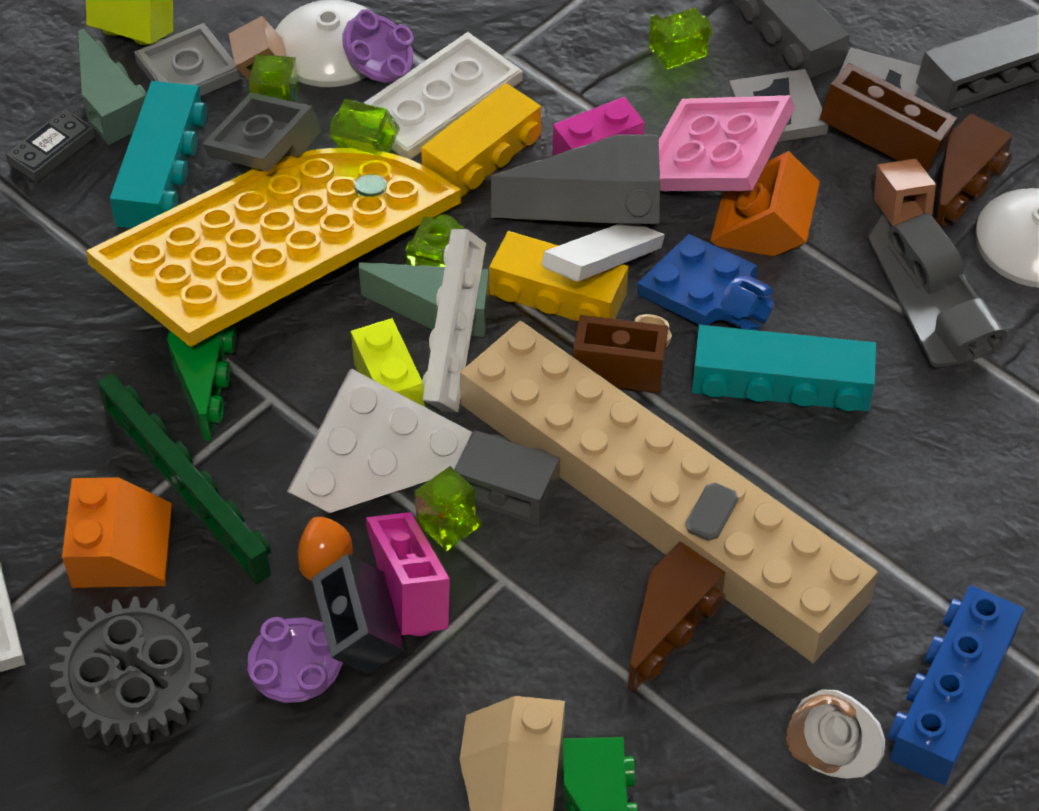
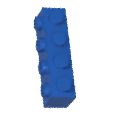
[887,585,1025,786]

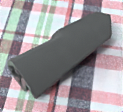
[868,212,1008,367]

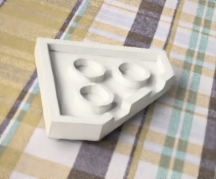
[287,369,473,513]

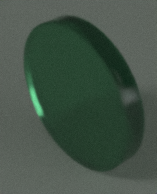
[354,174,387,197]

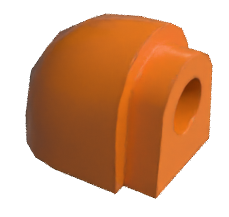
[298,517,353,581]

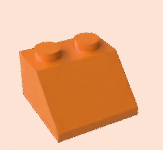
[710,151,820,256]
[62,477,173,588]

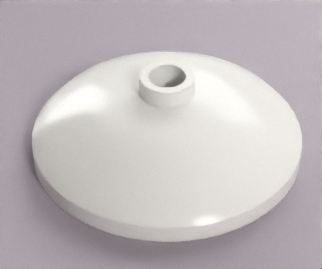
[275,0,369,87]
[975,188,1039,288]

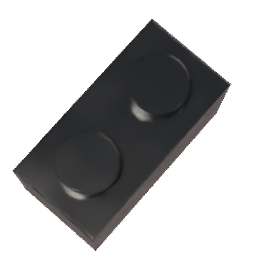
[312,554,405,674]

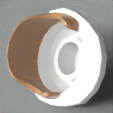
[786,689,885,779]

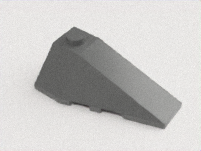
[491,134,660,224]

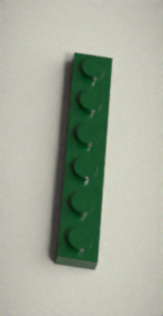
[97,373,271,585]

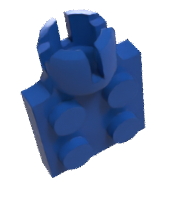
[637,234,774,331]

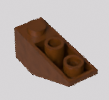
[935,113,1013,230]
[628,541,726,693]

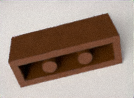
[819,63,957,173]

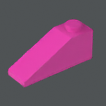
[366,512,450,636]

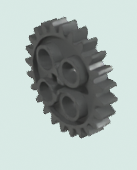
[50,597,212,747]

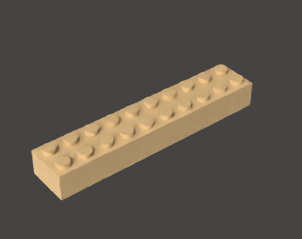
[460,320,878,663]

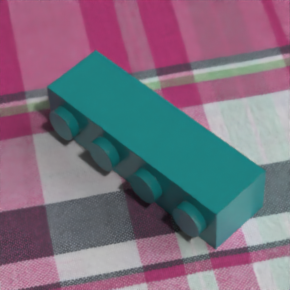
[110,81,207,228]
[692,325,876,411]

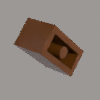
[573,315,668,393]

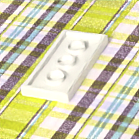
[353,32,523,159]

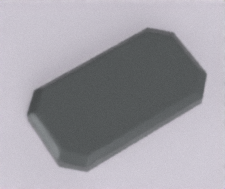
[685,482,739,541]

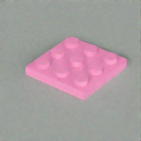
[659,95,795,192]

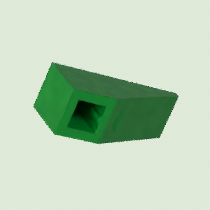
[167,326,237,441]
[562,737,637,811]

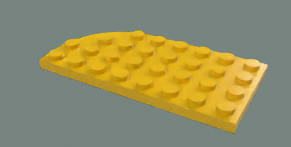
[86,148,461,347]

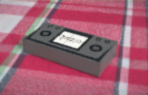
[6,109,95,183]

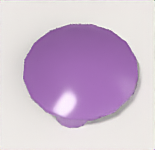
[342,9,414,83]
[247,617,343,703]

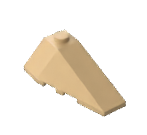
[460,696,565,811]

